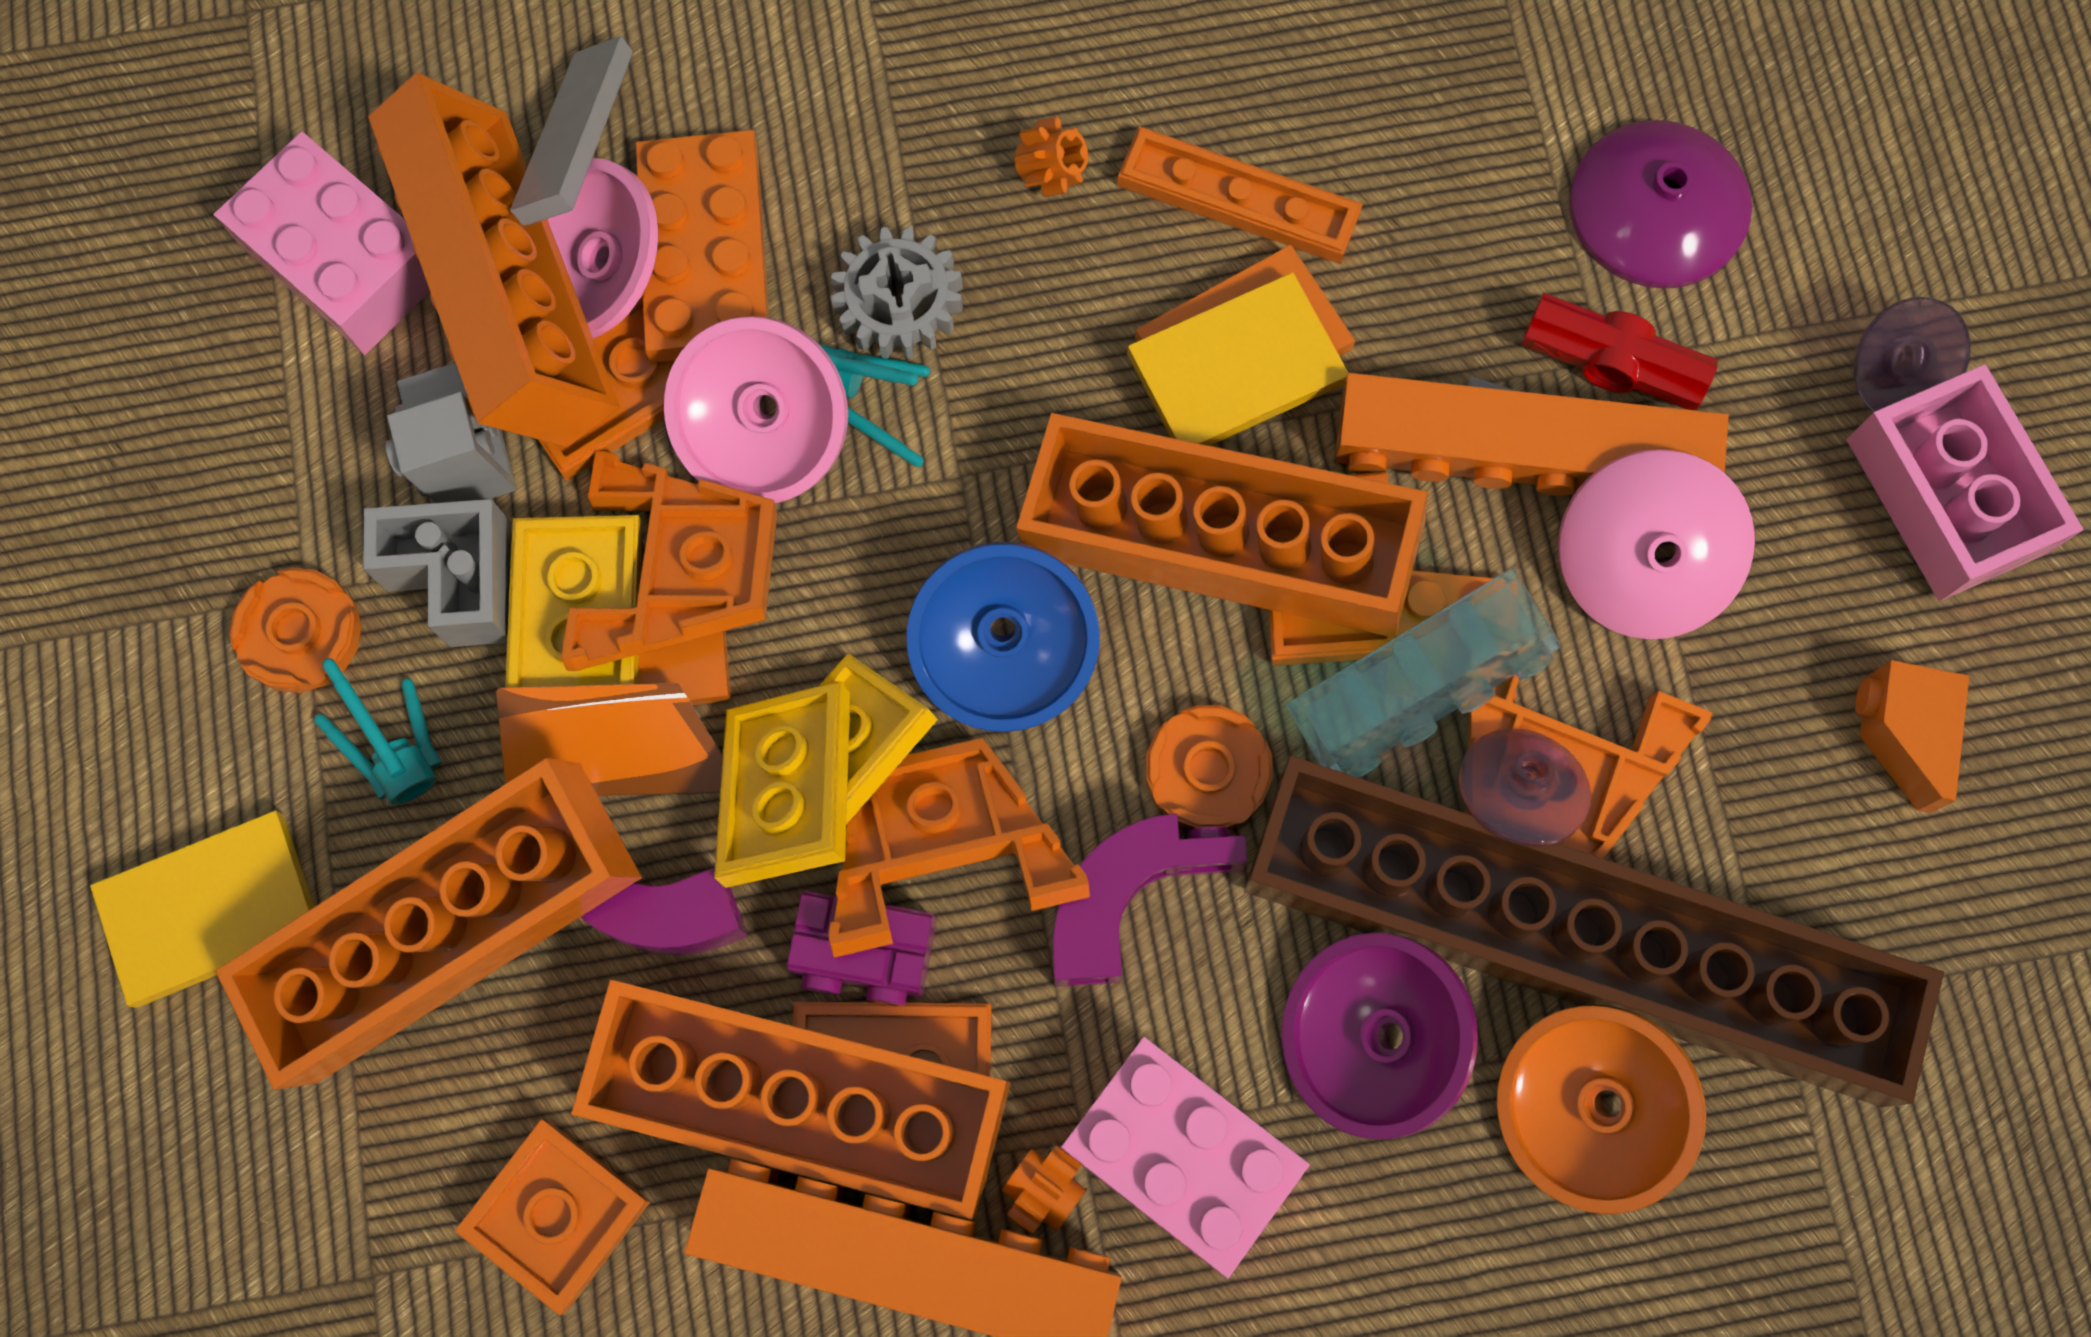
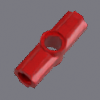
[1521,292,1718,411]

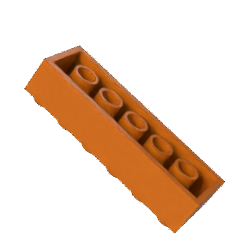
[368,72,619,447]
[1016,413,1428,638]
[215,758,642,1090]
[571,979,1011,1220]
[684,1159,1122,1337]

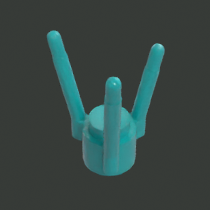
[818,343,931,467]
[314,658,442,806]

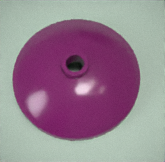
[1569,120,1752,289]
[1282,933,1478,1139]

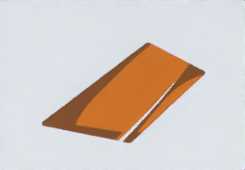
[496,683,723,796]

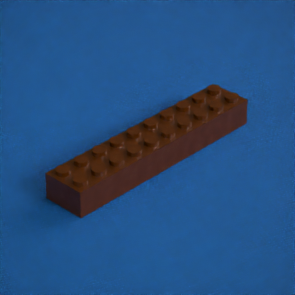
[1244,755,1944,1108]

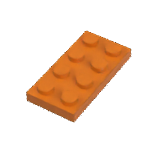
[636,130,769,363]

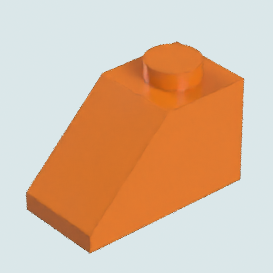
[1855,660,1969,813]

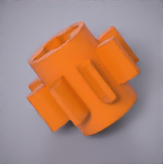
[1014,117,1088,197]
[1002,1146,1087,1235]

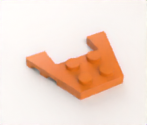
[561,451,777,671]
[1466,619,1713,858]
[828,738,1090,958]

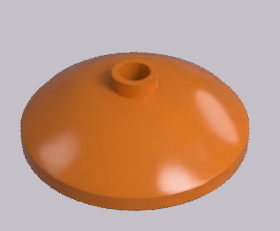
[1497,1005,1706,1214]

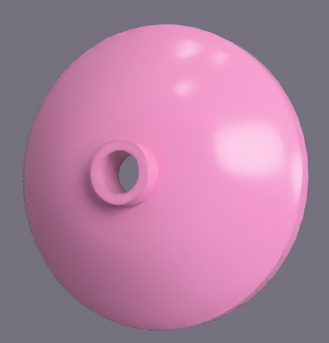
[548,158,658,338]
[664,316,848,503]
[1558,449,1755,639]

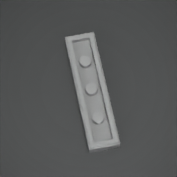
[510,36,633,226]

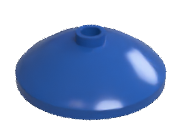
[906,542,1100,732]

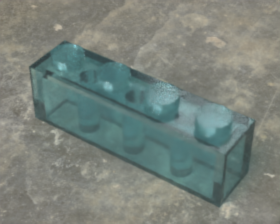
[1285,567,1561,778]

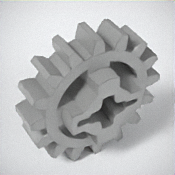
[831,227,963,359]

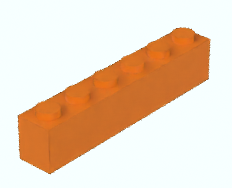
[1334,373,1729,496]

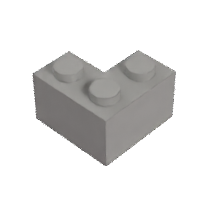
[385,363,517,503]
[363,499,512,647]

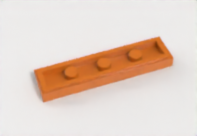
[1117,126,1363,264]

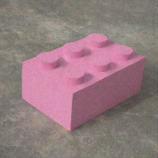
[213,131,430,356]
[1846,364,2084,602]
[1061,1037,1310,1279]

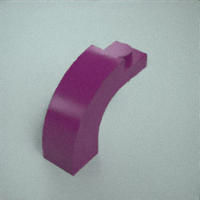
[1053,813,1247,987]
[581,867,749,956]

